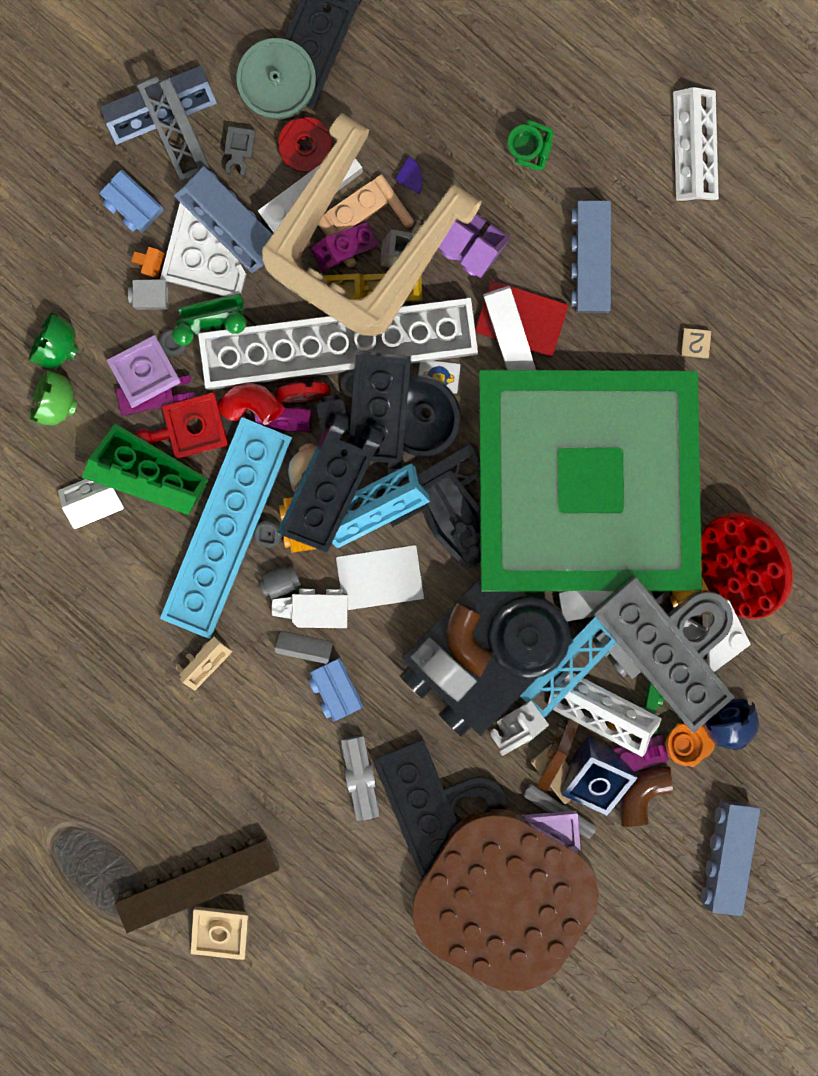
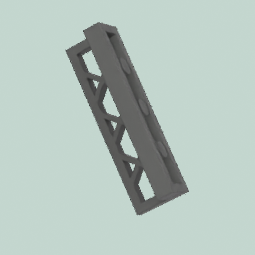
[136,69,211,181]

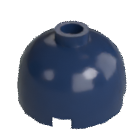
[704,699,759,750]

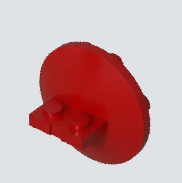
[701,512,793,619]

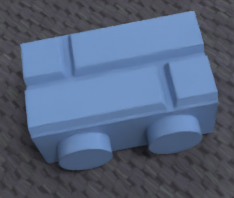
[100,170,164,233]
[308,657,364,721]

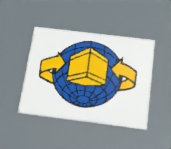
[418,361,460,394]

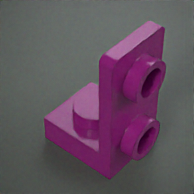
[311,222,379,273]

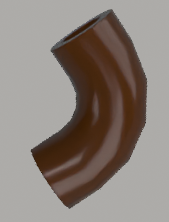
[446,602,493,677]
[620,767,673,827]

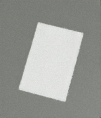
[336,545,424,610]

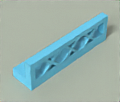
[332,464,430,548]
[520,617,617,718]

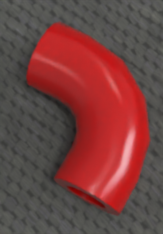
[218,383,285,425]

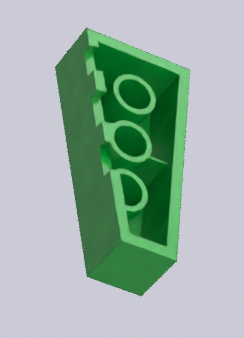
[82,424,209,515]

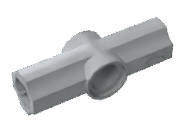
[341,735,380,821]

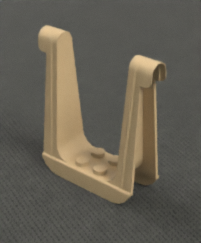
[263,113,481,336]

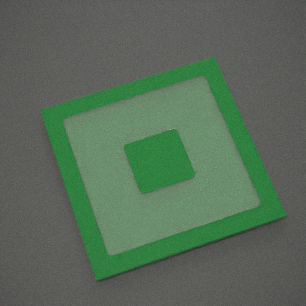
[479,370,702,592]

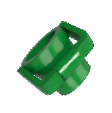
[507,120,554,171]

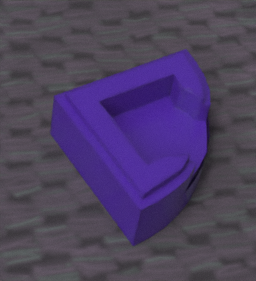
[395,157,422,195]

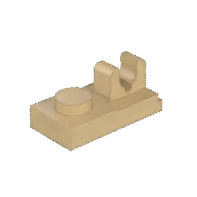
[176,637,232,690]

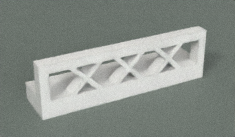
[673,87,719,201]
[547,671,662,757]

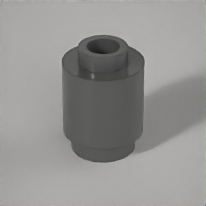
[259,565,301,600]

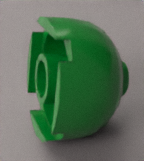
[28,312,78,368]

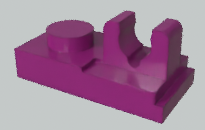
[255,407,311,432]
[613,734,669,772]

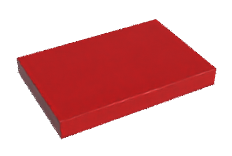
[475,280,569,357]

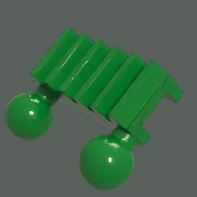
[172,293,246,346]

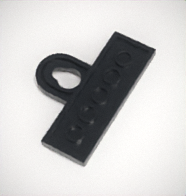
[373,739,507,880]

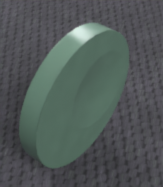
[236,38,316,119]

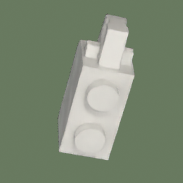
[272,589,348,628]

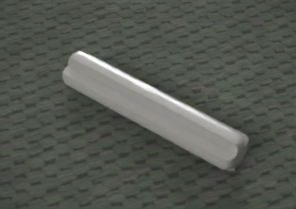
[524,784,596,839]

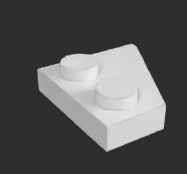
[703,599,751,672]

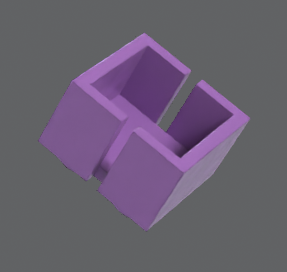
[439,213,511,278]

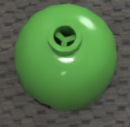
[29,369,78,426]

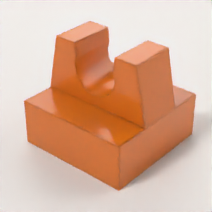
[131,247,166,280]

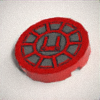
[276,382,331,404]

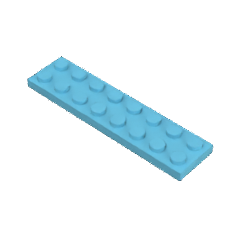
[160,417,292,639]

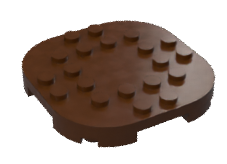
[413,809,599,992]

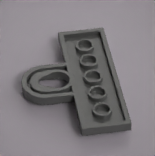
[591,576,734,733]

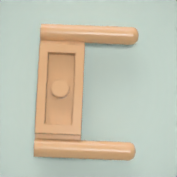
[318,174,414,268]

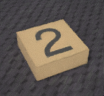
[681,328,711,359]

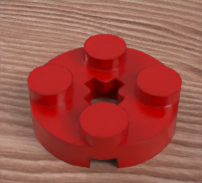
[278,117,332,173]

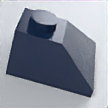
[561,737,637,816]

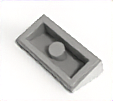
[274,632,333,664]

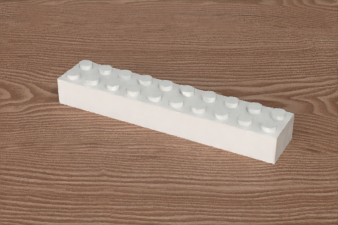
[198,298,478,390]

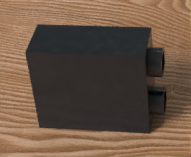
[399,576,574,737]

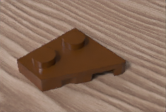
[537,719,579,791]

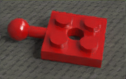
[134,393,229,459]

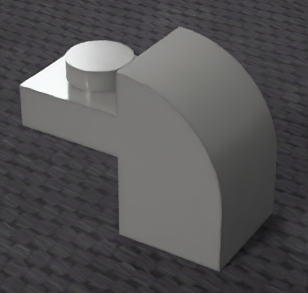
[411,637,477,701]

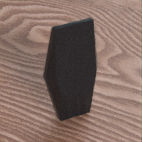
[421,470,481,570]

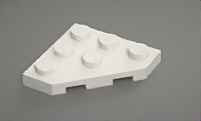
[160,203,247,297]

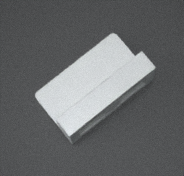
[58,479,123,529]

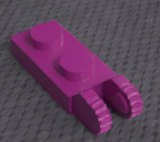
[116,375,195,416]

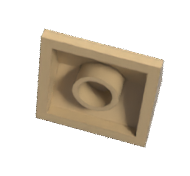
[191,906,249,960]

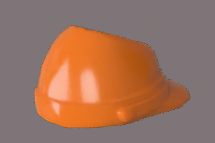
[665,723,715,767]

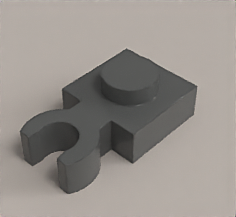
[224,126,256,177]

